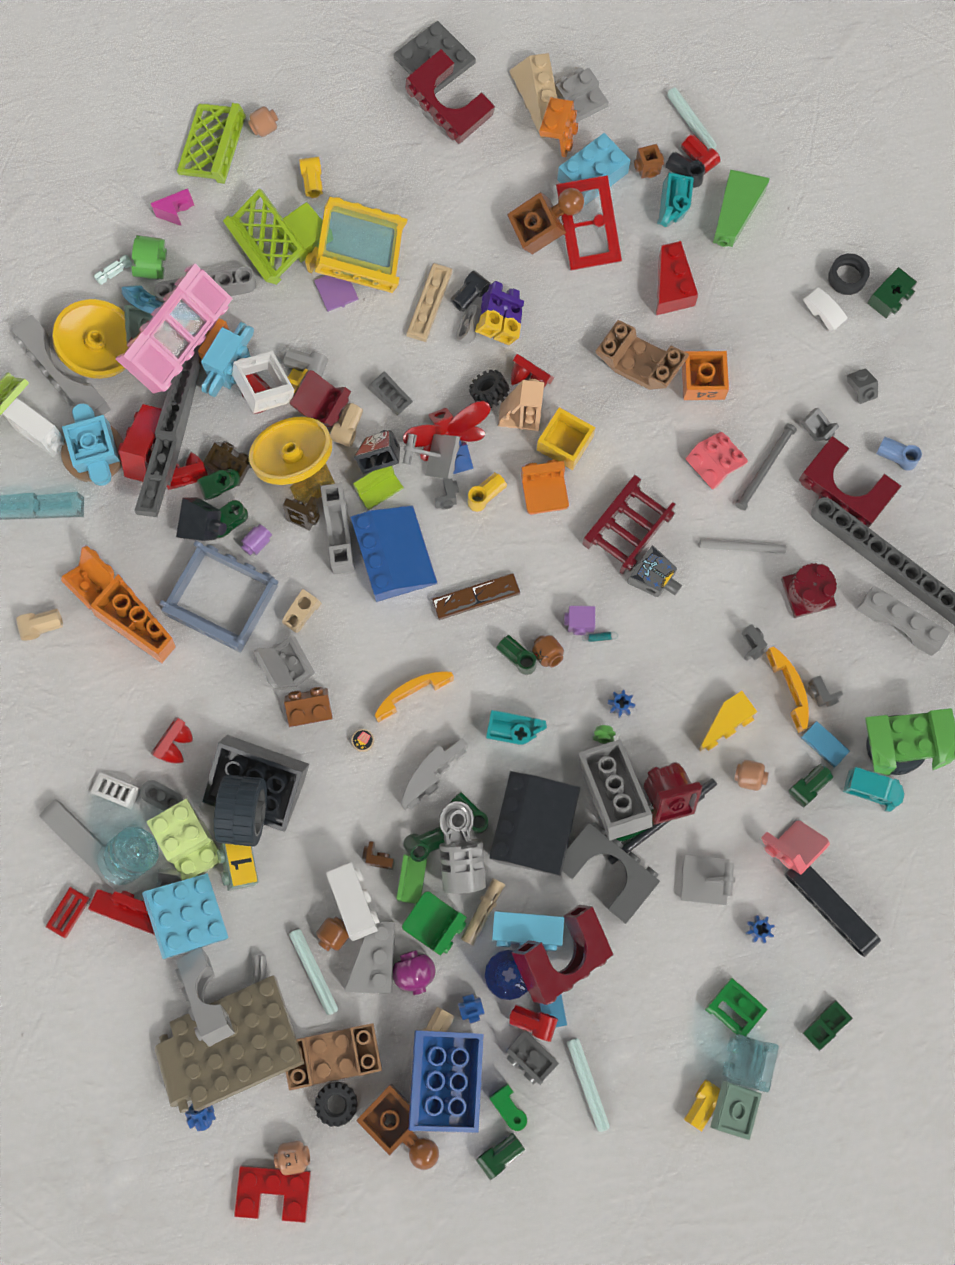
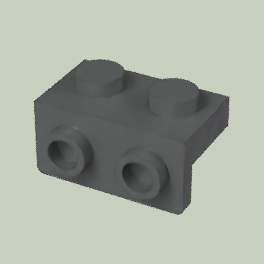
[506,1030,559,1085]

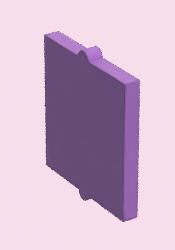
[314,275,359,312]

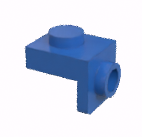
[453,440,474,474]

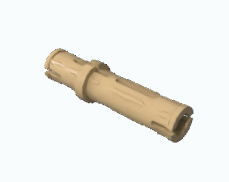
[461,878,505,946]

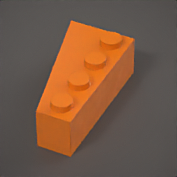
[90,574,176,663]

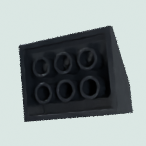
[202,735,309,832]
[489,771,581,876]

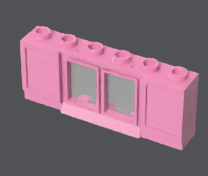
[116,264,233,394]

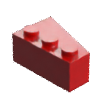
[656,241,698,315]
[118,404,162,482]

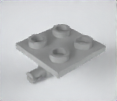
[402,434,460,479]
[681,855,735,905]

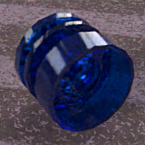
[484,950,528,1000]

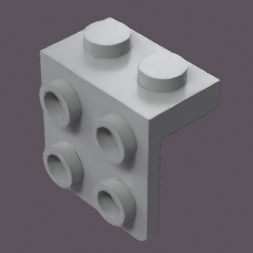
[254,636,315,688]

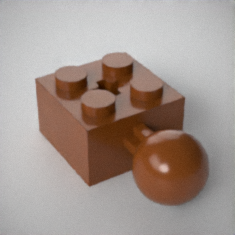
[507,188,584,255]
[356,1083,439,1170]

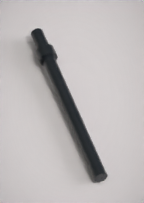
[607,778,718,865]

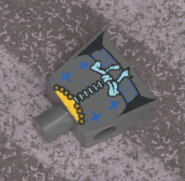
[627,545,682,597]

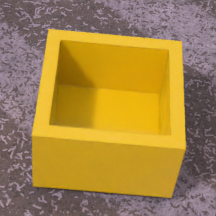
[537,407,596,471]

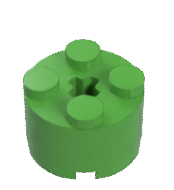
[132,235,167,280]

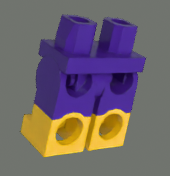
[475,281,524,345]

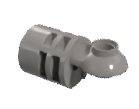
[439,801,486,893]

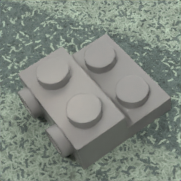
[555,68,609,123]

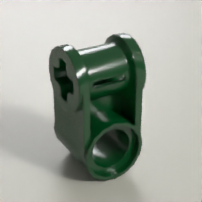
[197,469,240,501]
[217,500,248,539]

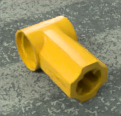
[299,156,323,198]
[468,472,507,512]
[684,1079,721,1132]

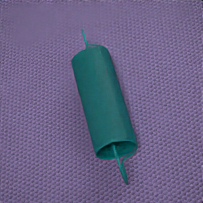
[582,632,618,642]

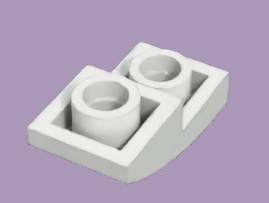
[803,287,848,331]

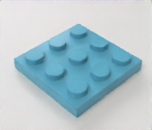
[142,873,229,959]

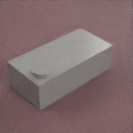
[579,739,652,841]

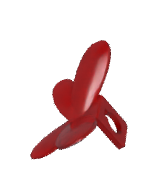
[403,401,491,461]

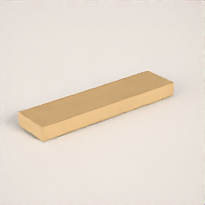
[407,263,452,342]

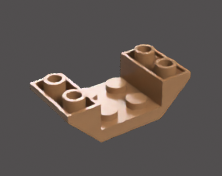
[596,320,689,390]
[286,1023,382,1091]

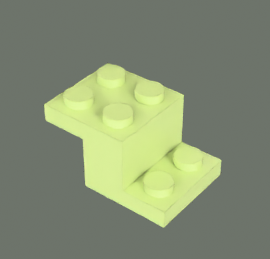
[146,798,220,880]

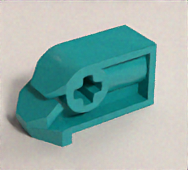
[657,172,694,227]
[486,710,547,745]
[843,767,905,812]

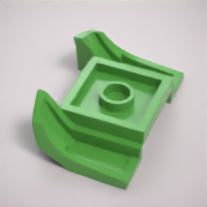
[865,708,955,775]

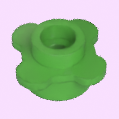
[593,725,616,744]

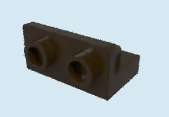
[203,441,252,486]
[283,496,320,531]

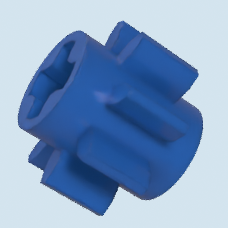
[607,690,636,718]
[746,915,775,944]
[458,994,485,1024]
[185,1104,216,1131]

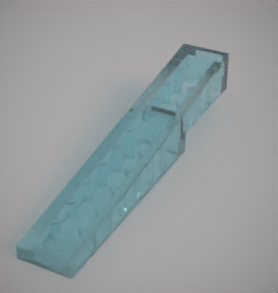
[0,492,84,520]

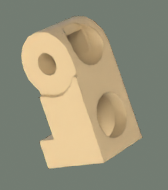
[282,589,322,633]

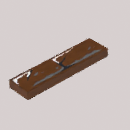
[432,573,520,620]

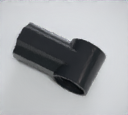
[665,151,705,188]
[451,270,491,312]

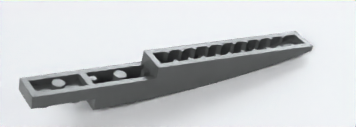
[134,332,207,517]

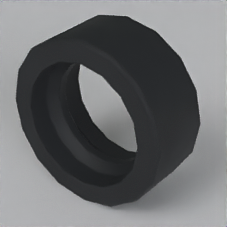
[828,253,870,295]

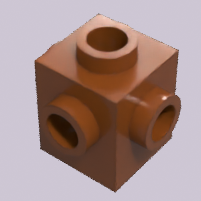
[634,144,664,179]

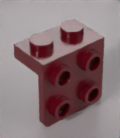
[290,370,352,427]

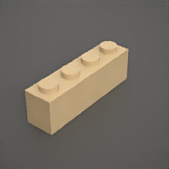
[509,53,557,138]

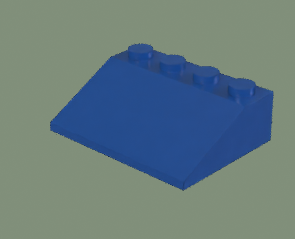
[351,506,438,602]
[408,1030,484,1133]

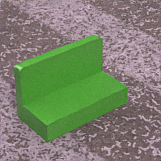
[397,854,427,904]

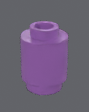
[241,524,272,556]

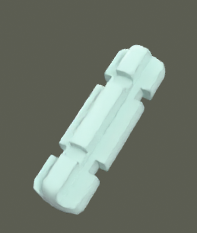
[94,255,132,285]

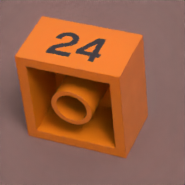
[682,351,729,400]

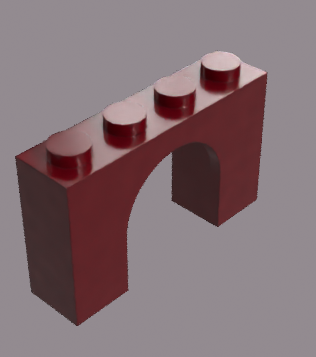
[405,49,495,144]
[799,436,901,528]
[511,905,614,1005]

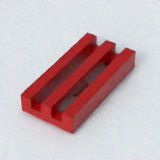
[45,887,91,938]

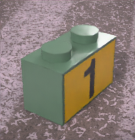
[217,843,259,891]

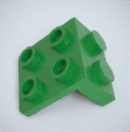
[402,891,467,956]

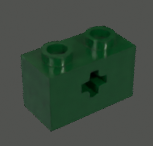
[867,267,917,319]

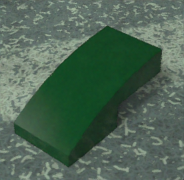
[803,1000,853,1051]

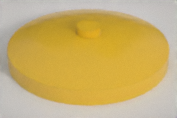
[52,299,129,379]
[249,417,332,485]

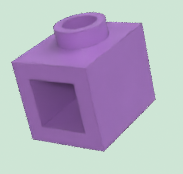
[564,606,595,635]

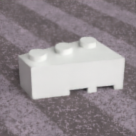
[326,862,380,941]

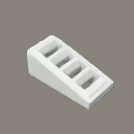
[90,772,141,810]

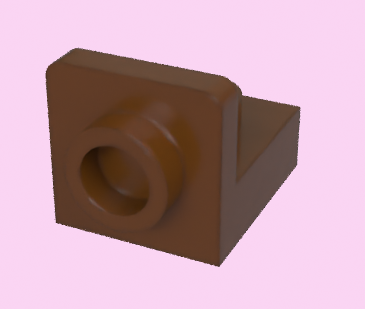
[362,841,395,870]

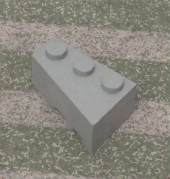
[345,922,395,993]

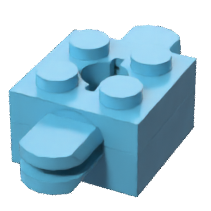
[201,322,254,397]
[62,403,120,486]

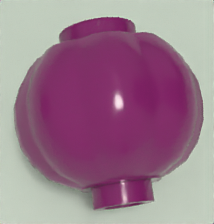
[392,950,436,995]

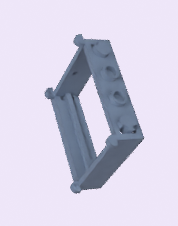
[159,540,279,653]

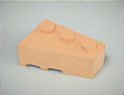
[498,379,544,431]

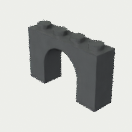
[562,822,660,924]

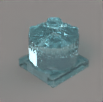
[722,1034,779,1093]

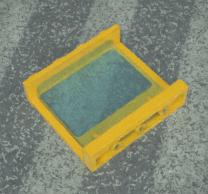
[315,197,408,293]

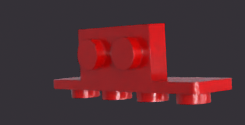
[88,889,155,935]

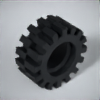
[469,369,510,408]
[314,1082,358,1127]

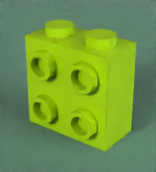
[277,202,333,263]

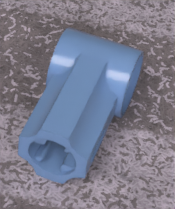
[876,437,922,471]

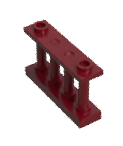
[582,475,676,574]

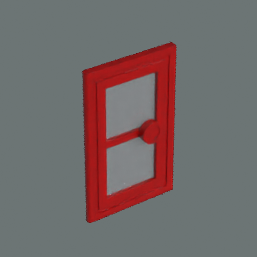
[556,175,622,271]

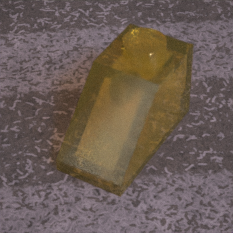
[290,463,335,504]

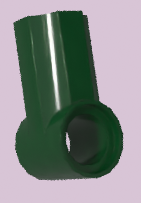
[496,634,536,675]
[788,763,834,808]
[450,792,488,834]
[403,827,444,862]
[476,1133,525,1180]

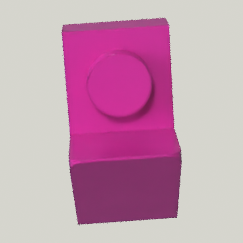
[150,188,195,226]

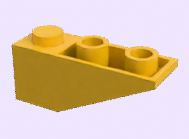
[699,691,757,752]

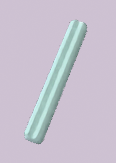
[667,87,717,150]
[289,929,338,1015]
[567,1038,610,1132]

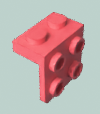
[685,432,748,490]
[761,821,830,875]

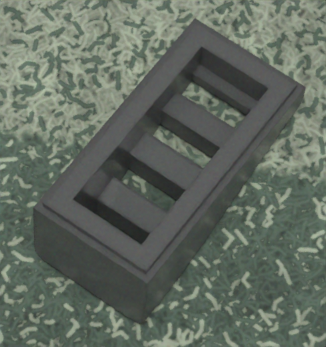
[368,371,413,415]

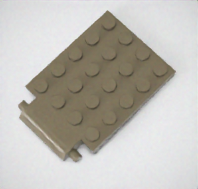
[154,975,304,1113]

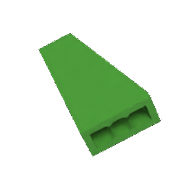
[713,169,770,247]

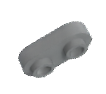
[456,305,481,345]

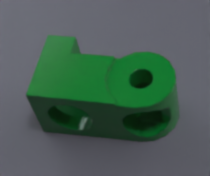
[489,1083,527,1131]

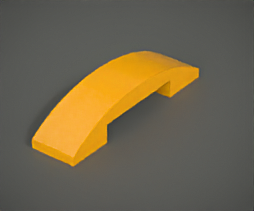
[766,646,809,733]
[375,672,454,723]

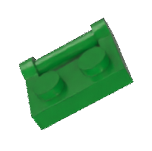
[705,978,768,1041]

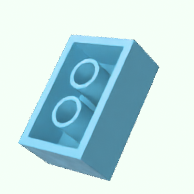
[557,133,630,206]
[492,911,564,951]

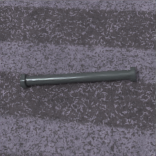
[735,423,797,511]

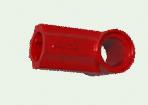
[681,135,721,175]
[509,1005,558,1042]

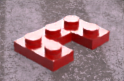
[234,1166,311,1223]

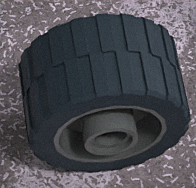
[214,774,267,847]

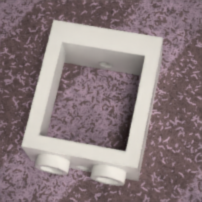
[232,351,294,414]
[2,398,65,457]

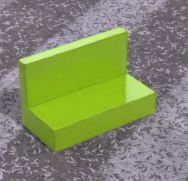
[353,466,404,510]

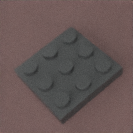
[394,21,476,94]

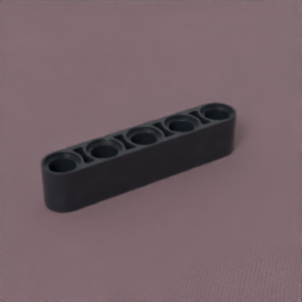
[784,866,881,957]

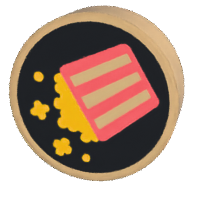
[352,729,374,752]

